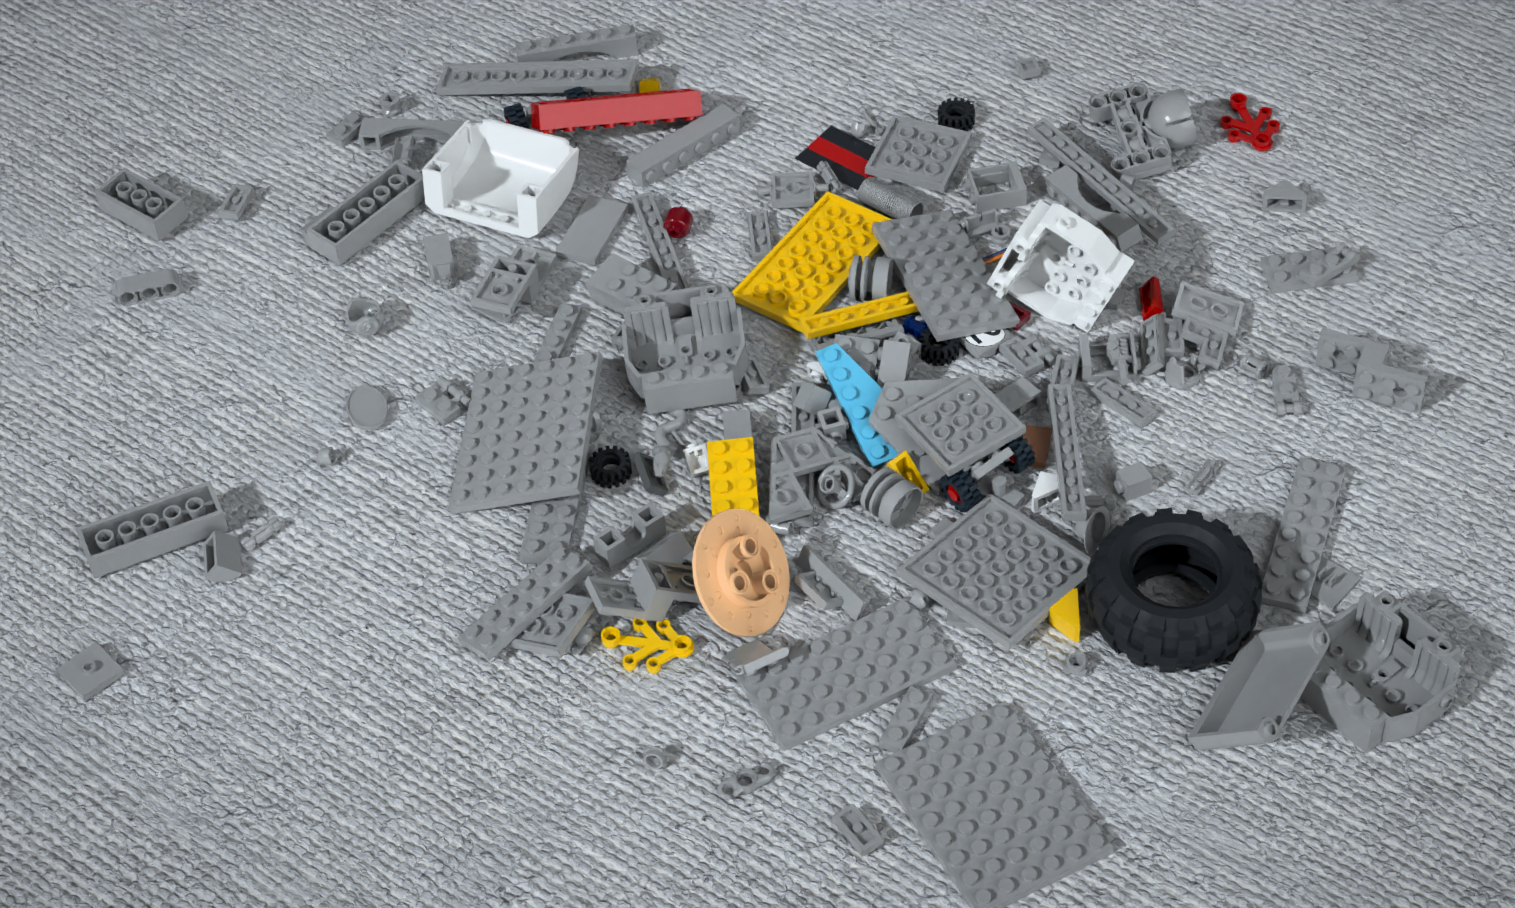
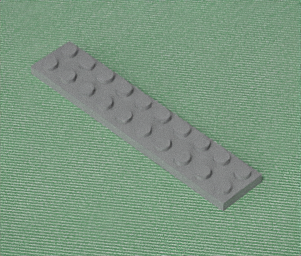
[436,59,640,96]

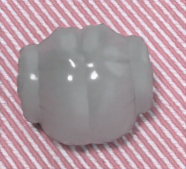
[346,296,385,337]

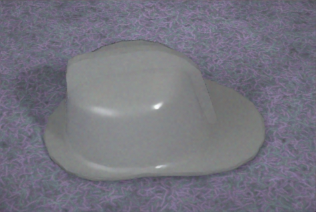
[1073,506,1110,555]

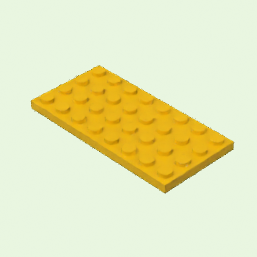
[732,191,893,333]

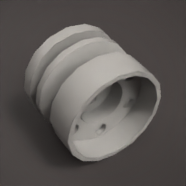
[848,255,893,301]
[860,467,923,530]

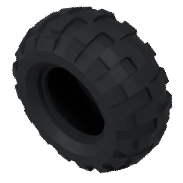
[1085,508,1263,673]

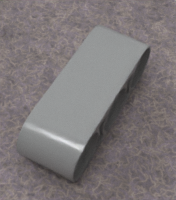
[116,269,180,306]

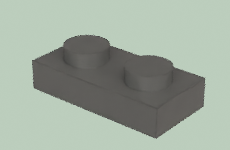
[633,452,668,497]

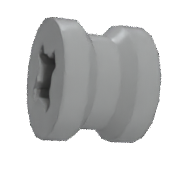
[380,92,402,117]

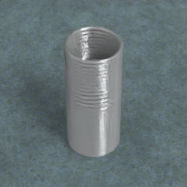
[858,176,924,219]

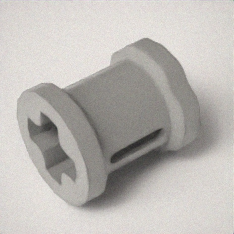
[1240,351,1270,379]

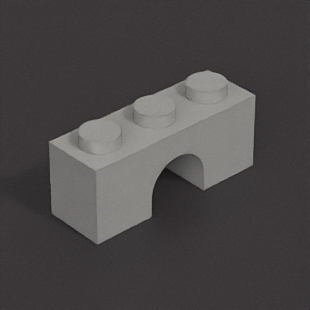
[593,502,666,569]

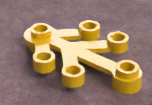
[601,618,695,674]

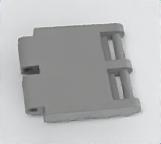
[721,635,789,676]

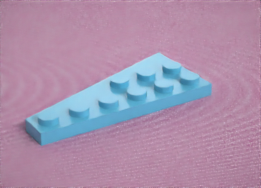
[816,343,898,469]

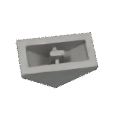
[1262,179,1307,213]

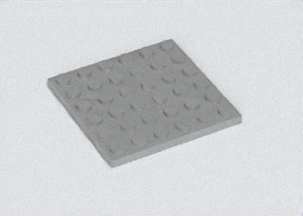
[897,493,1091,650]

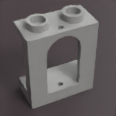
[1078,331,1141,382]

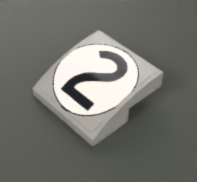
[959,329,1014,359]

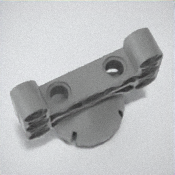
[1088,83,1197,181]

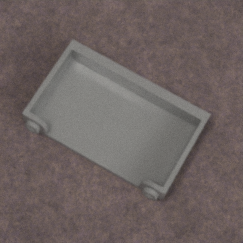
[1188,621,1330,750]

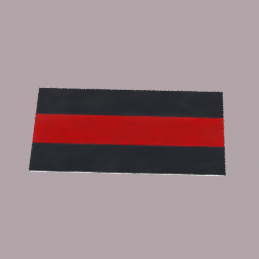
[794,126,876,190]

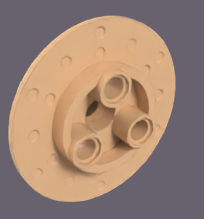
[692,509,790,637]

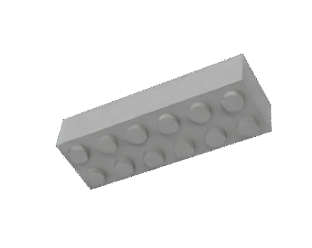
[306,160,425,266]
[76,481,229,579]

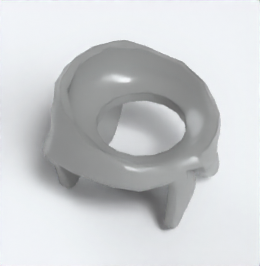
[1165,353,1205,390]

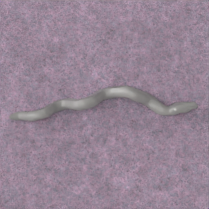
[652,409,688,477]

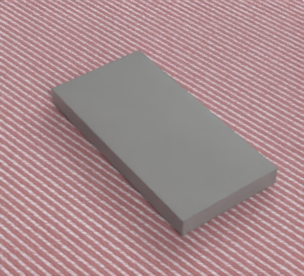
[555,195,628,266]

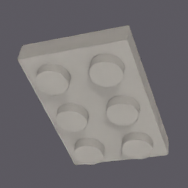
[1171,281,1245,337]

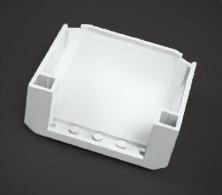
[422,119,579,238]

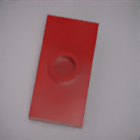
[1139,276,1164,321]

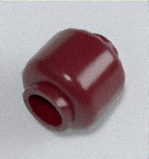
[663,206,693,238]

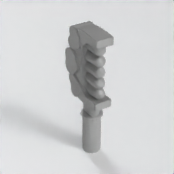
[1106,333,1132,385]

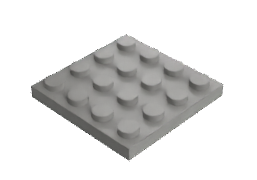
[865,114,972,193]
[895,372,1026,477]

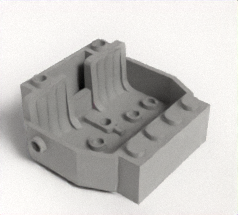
[618,283,749,414]
[1300,590,1462,753]

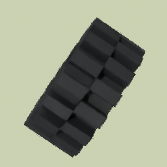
[938,97,975,132]
[919,328,959,366]
[589,445,632,489]

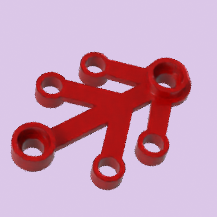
[1220,93,1280,152]

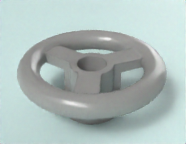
[816,464,855,509]

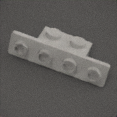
[794,545,867,620]

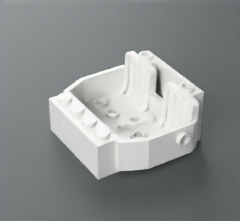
[987,200,1135,333]

